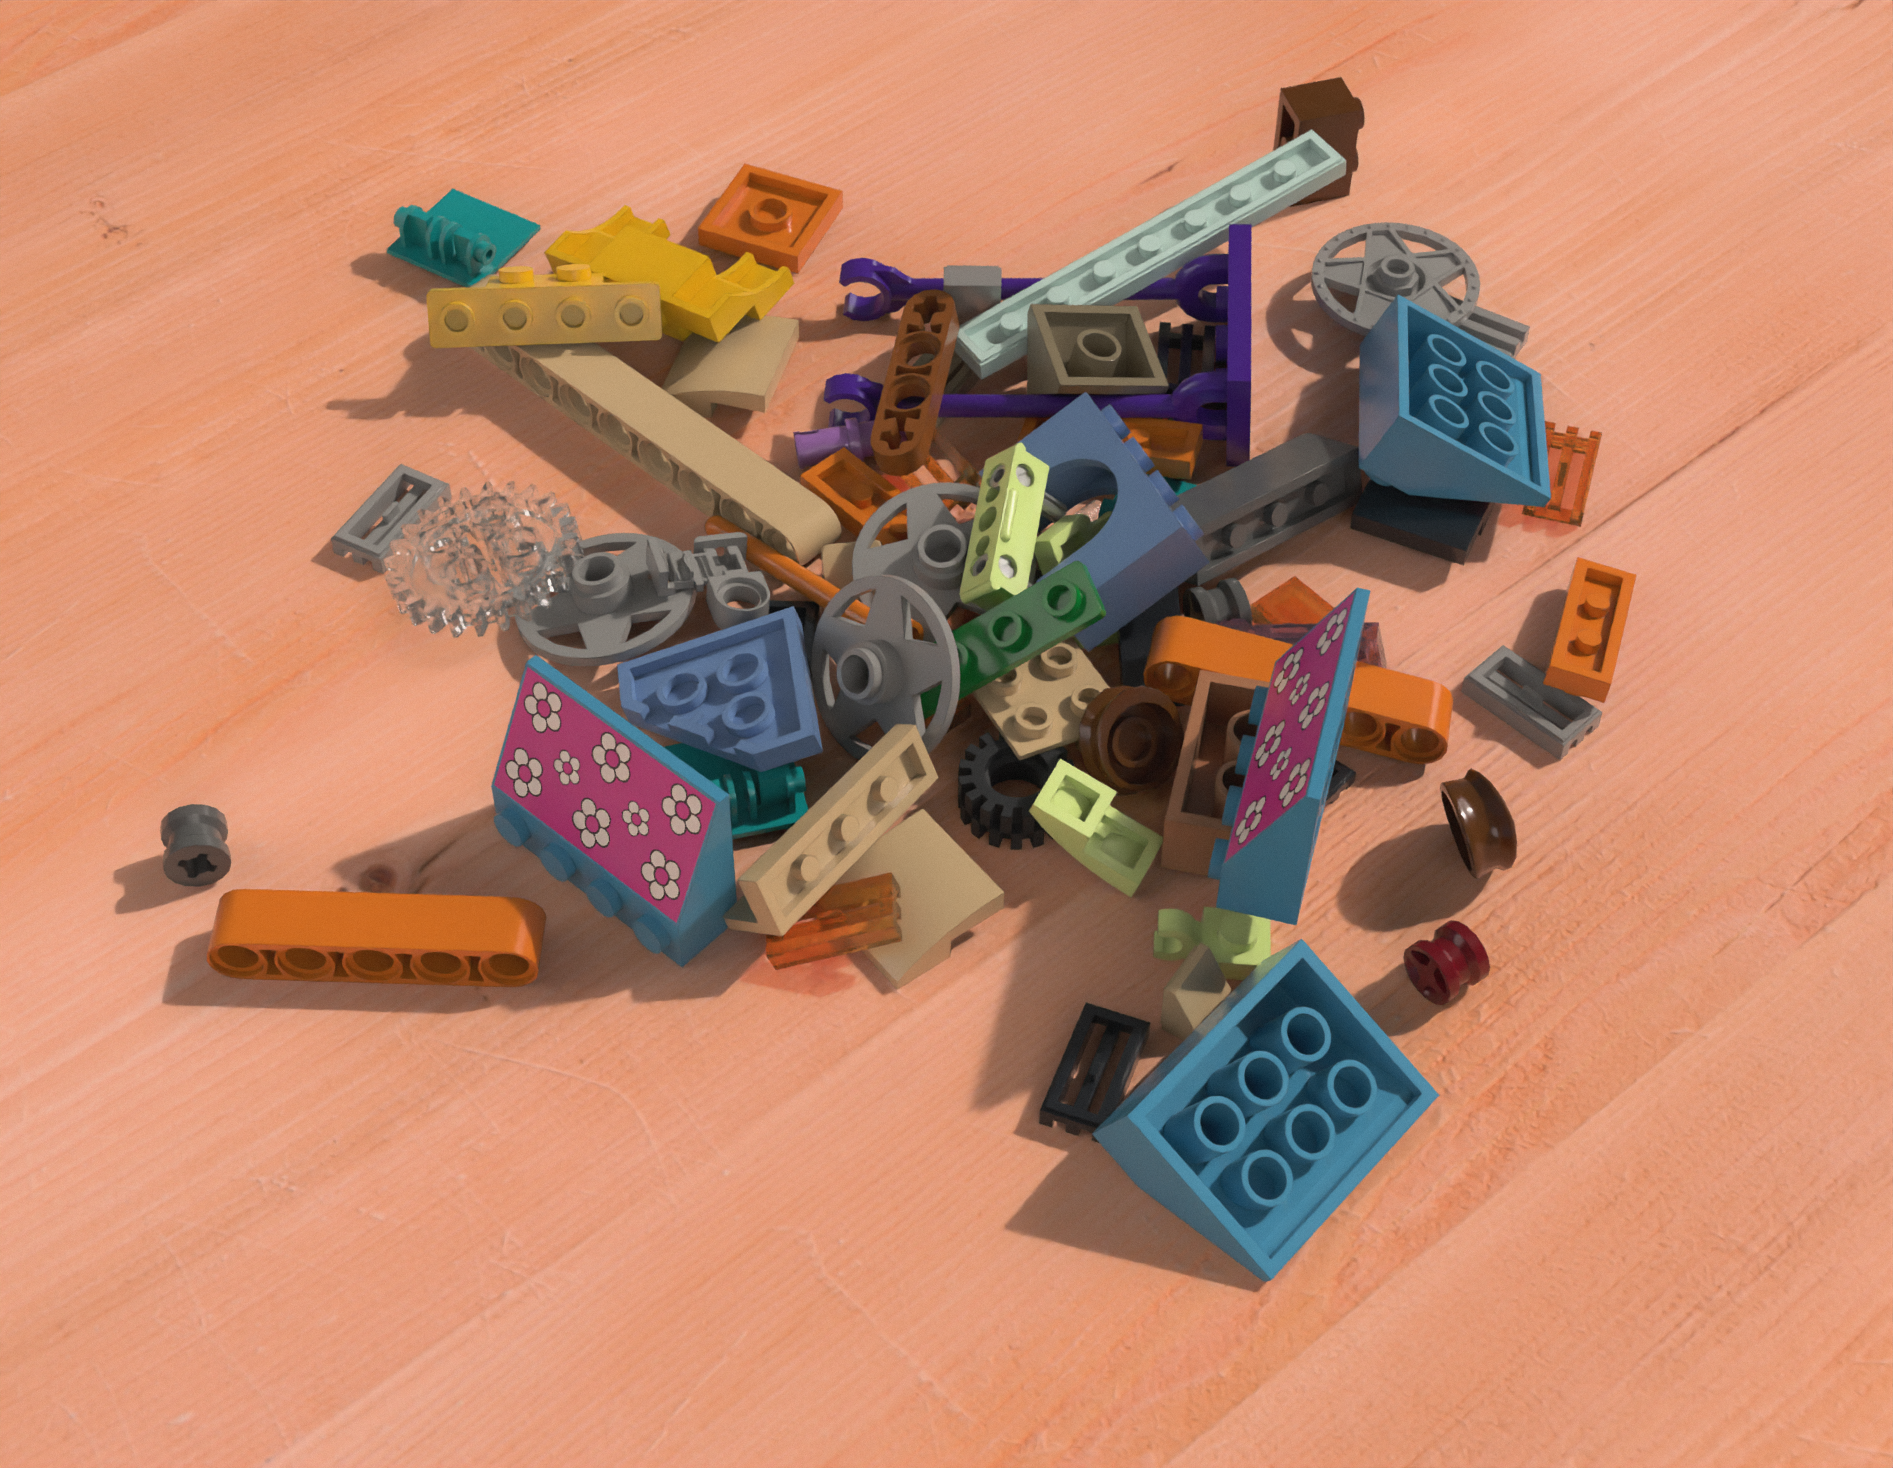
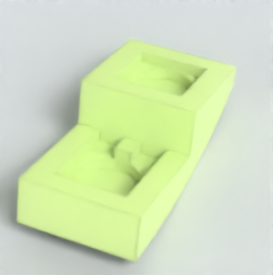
[1029,759,1163,897]

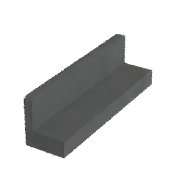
[1170,433,1362,586]

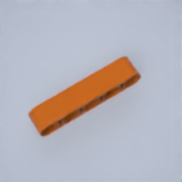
[1144,616,1453,765]
[206,889,546,987]

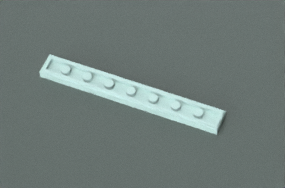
[954,130,1346,380]

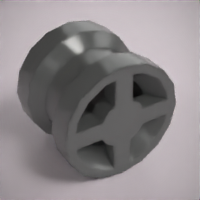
[1182,578,1253,633]
[160,804,231,887]

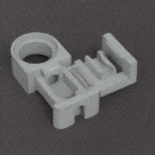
[646,532,770,630]

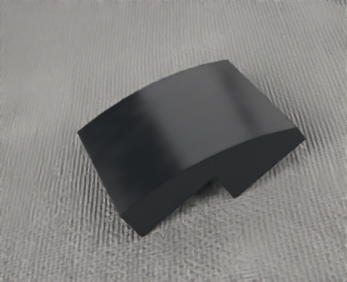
[1350,479,1495,566]

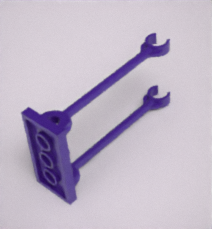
[823,224,1252,467]

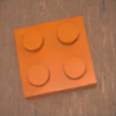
[698,163,843,274]

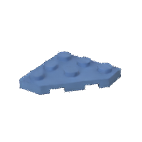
[617,606,823,772]

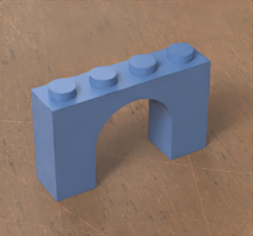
[971,392,1210,652]

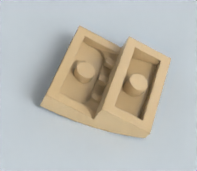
[662,315,799,418]
[818,809,1004,990]

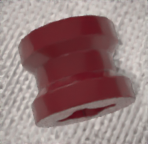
[1403,920,1490,1005]

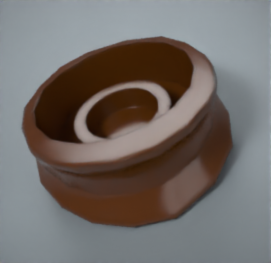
[1079,685,1184,796]
[1440,768,1517,879]

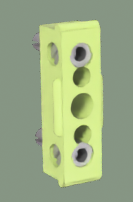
[959,443,1067,611]

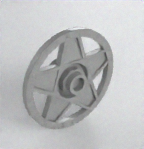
[1311,222,1480,336]
[852,482,1036,643]
[514,533,697,667]
[811,575,960,760]

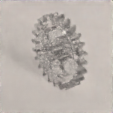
[384,481,584,638]

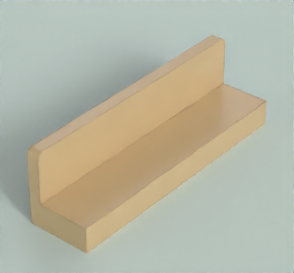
[723,724,939,936]

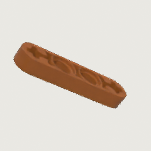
[870,289,960,476]

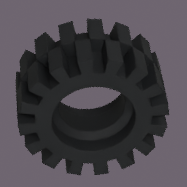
[958,732,1074,850]

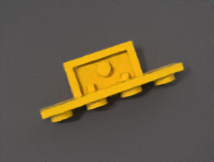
[426,264,662,348]

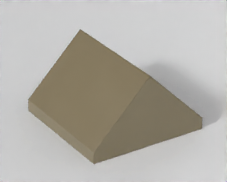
[1027,304,1169,394]

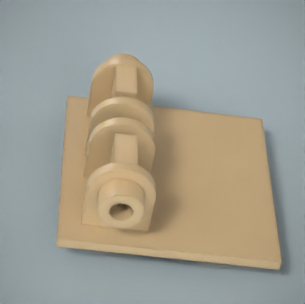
[972,637,1109,761]

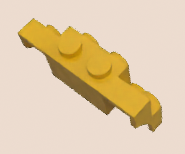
[544,205,795,343]

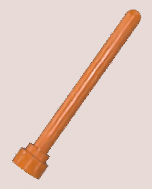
[704,515,924,641]

